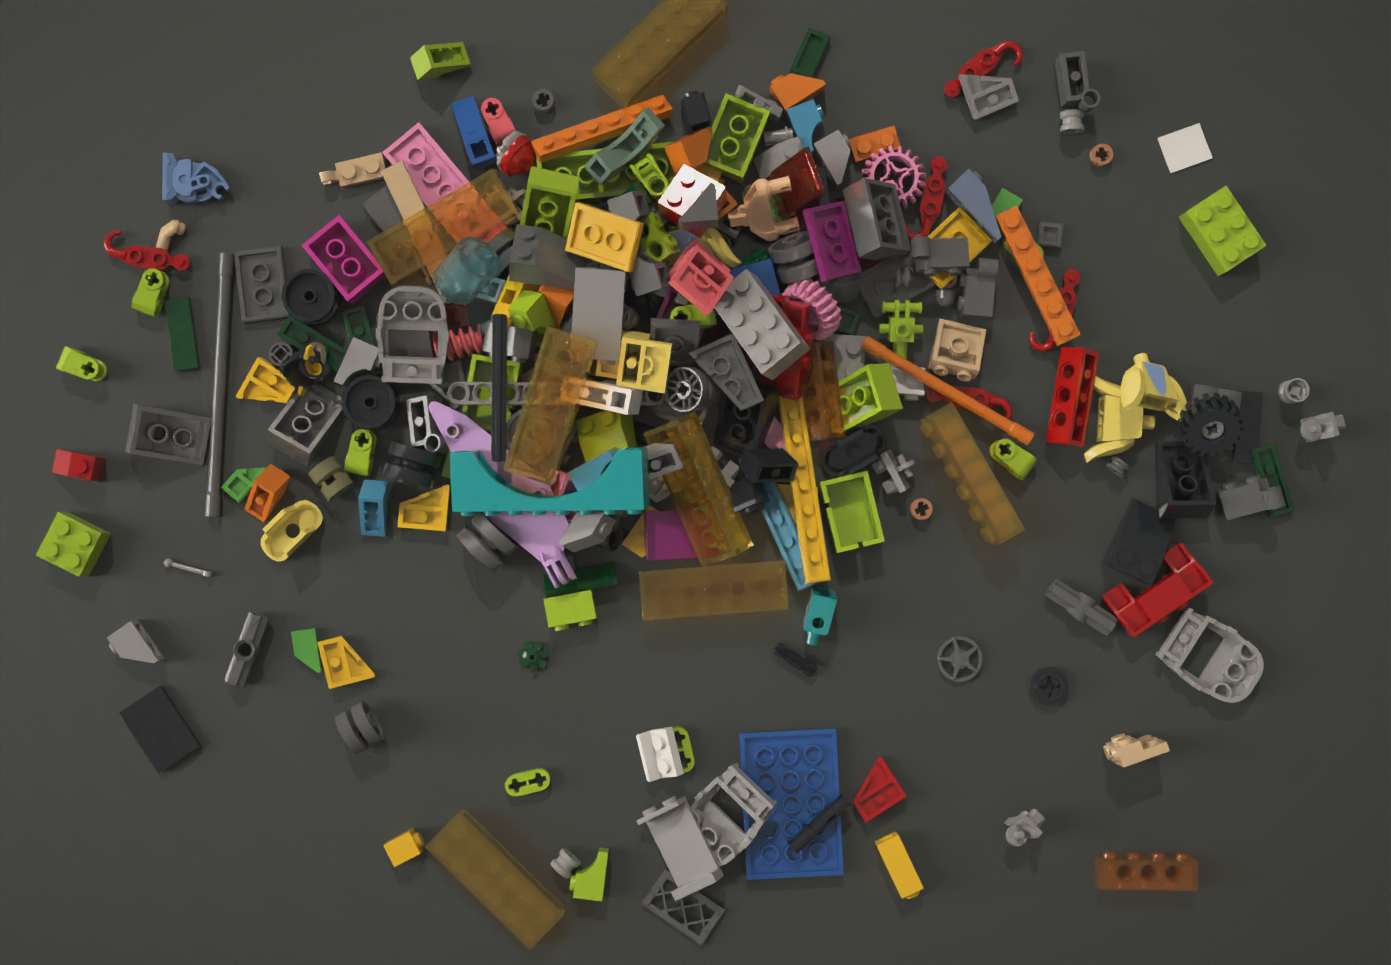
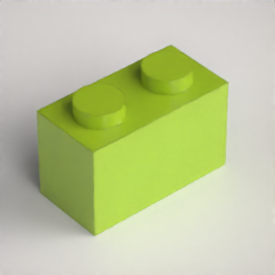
[543,589,598,631]

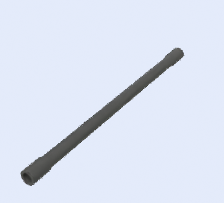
[205,253,234,517]

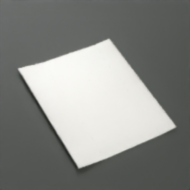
[1157,123,1213,173]

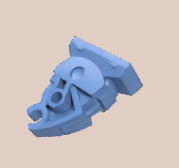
[162,152,231,205]

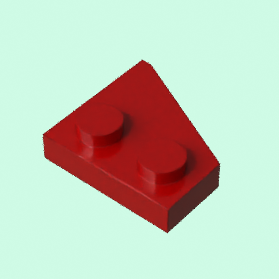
[853,757,907,822]

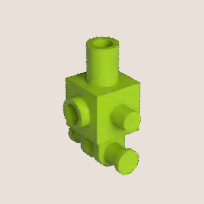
[879,300,923,359]

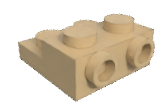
[928,319,986,381]
[1103,733,1170,767]

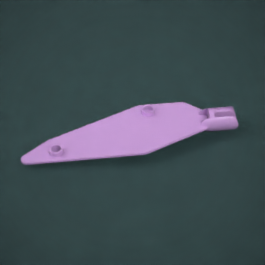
[428,401,577,589]

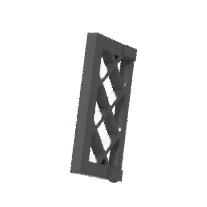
[641,868,725,945]

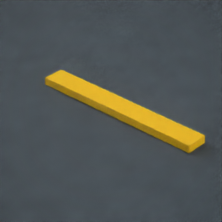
[778,395,831,584]

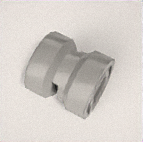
[1278,378,1310,404]

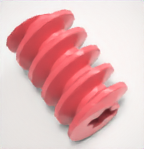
[432,324,484,361]

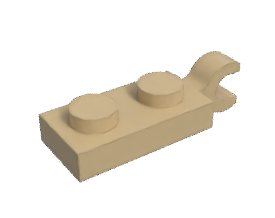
[319,152,386,188]

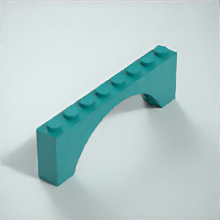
[449,447,650,516]

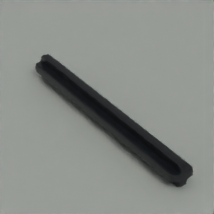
[491,314,507,462]

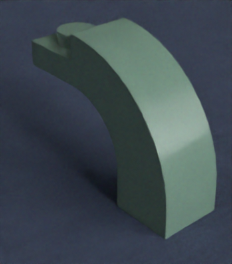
[585,107,665,185]

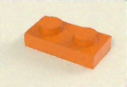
[849,126,900,164]

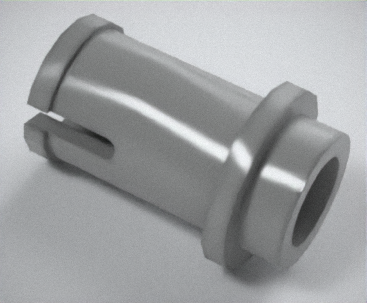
[764,126,793,147]

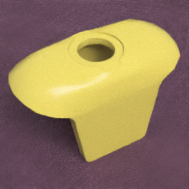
[261,500,323,562]

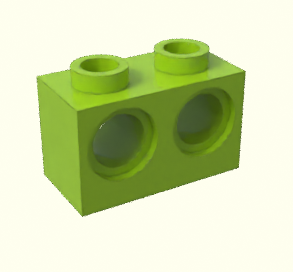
[641,212,681,264]

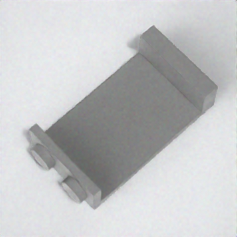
[570,267,627,365]
[636,796,724,901]

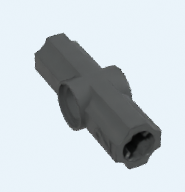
[1045,579,1118,636]
[224,612,270,687]

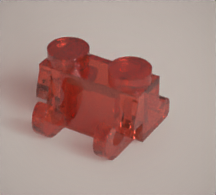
[431,293,471,334]

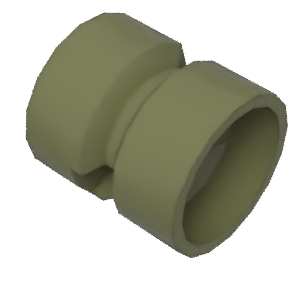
[308,456,354,502]

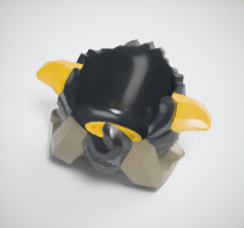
[279,342,331,396]

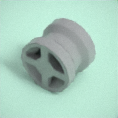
[1060,109,1085,134]
[550,848,581,879]

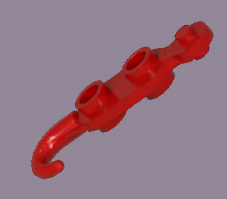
[944,41,1023,98]
[905,157,947,239]
[104,230,191,271]
[1029,269,1080,352]
[925,386,1012,420]

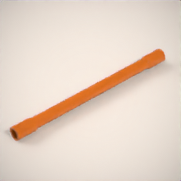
[860,336,1034,445]

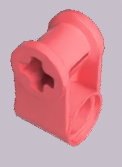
[481,98,516,147]

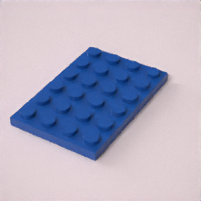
[739,728,844,880]

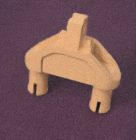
[727,176,800,242]

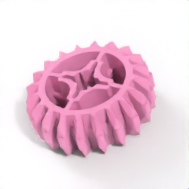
[861,146,926,209]
[782,278,842,341]

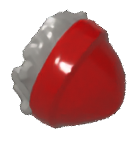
[495,131,537,177]

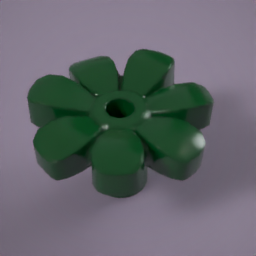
[740,248,769,266]
[518,641,549,672]

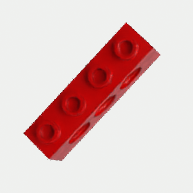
[1046,347,1099,448]

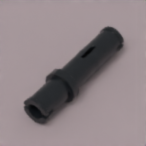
[787,793,851,854]

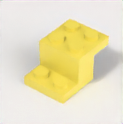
[596,329,673,394]

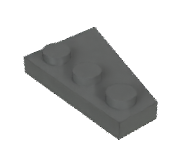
[688,333,764,411]

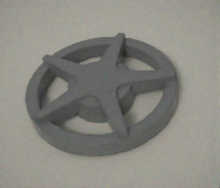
[937,636,982,682]

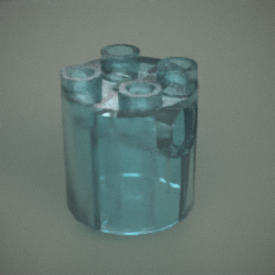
[433,237,500,304]

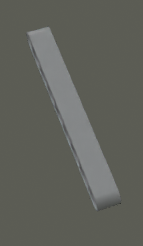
[447,382,665,407]

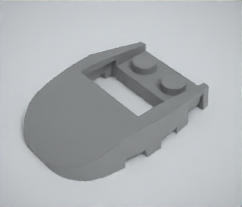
[376,286,449,384]
[1155,608,1264,703]
[691,763,777,866]

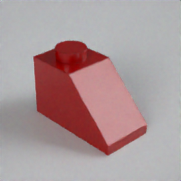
[52,449,105,482]

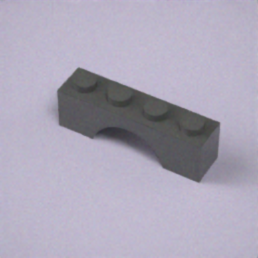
[607,190,671,296]

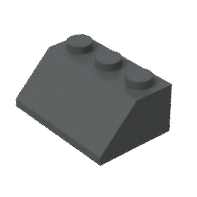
[843,178,911,260]

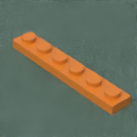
[531,95,673,163]
[995,206,1081,346]

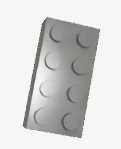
[714,269,810,380]

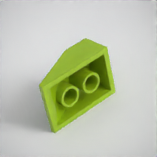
[822,363,903,436]
[576,410,637,462]

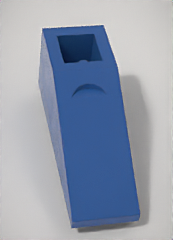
[451,96,497,171]

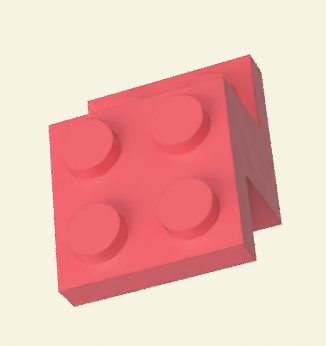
[667,238,734,315]

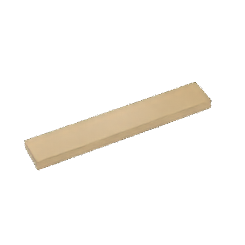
[381,161,466,303]

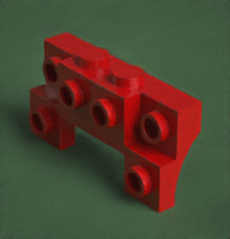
[759,293,814,401]
[1101,543,1214,638]

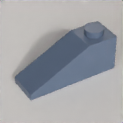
[945,169,1001,244]

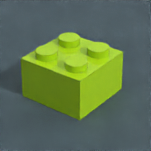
[36,512,111,577]

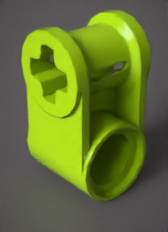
[628,152,669,202]
[131,268,170,317]
[669,304,718,329]
[56,346,108,382]
[344,429,377,477]
[989,439,1038,480]

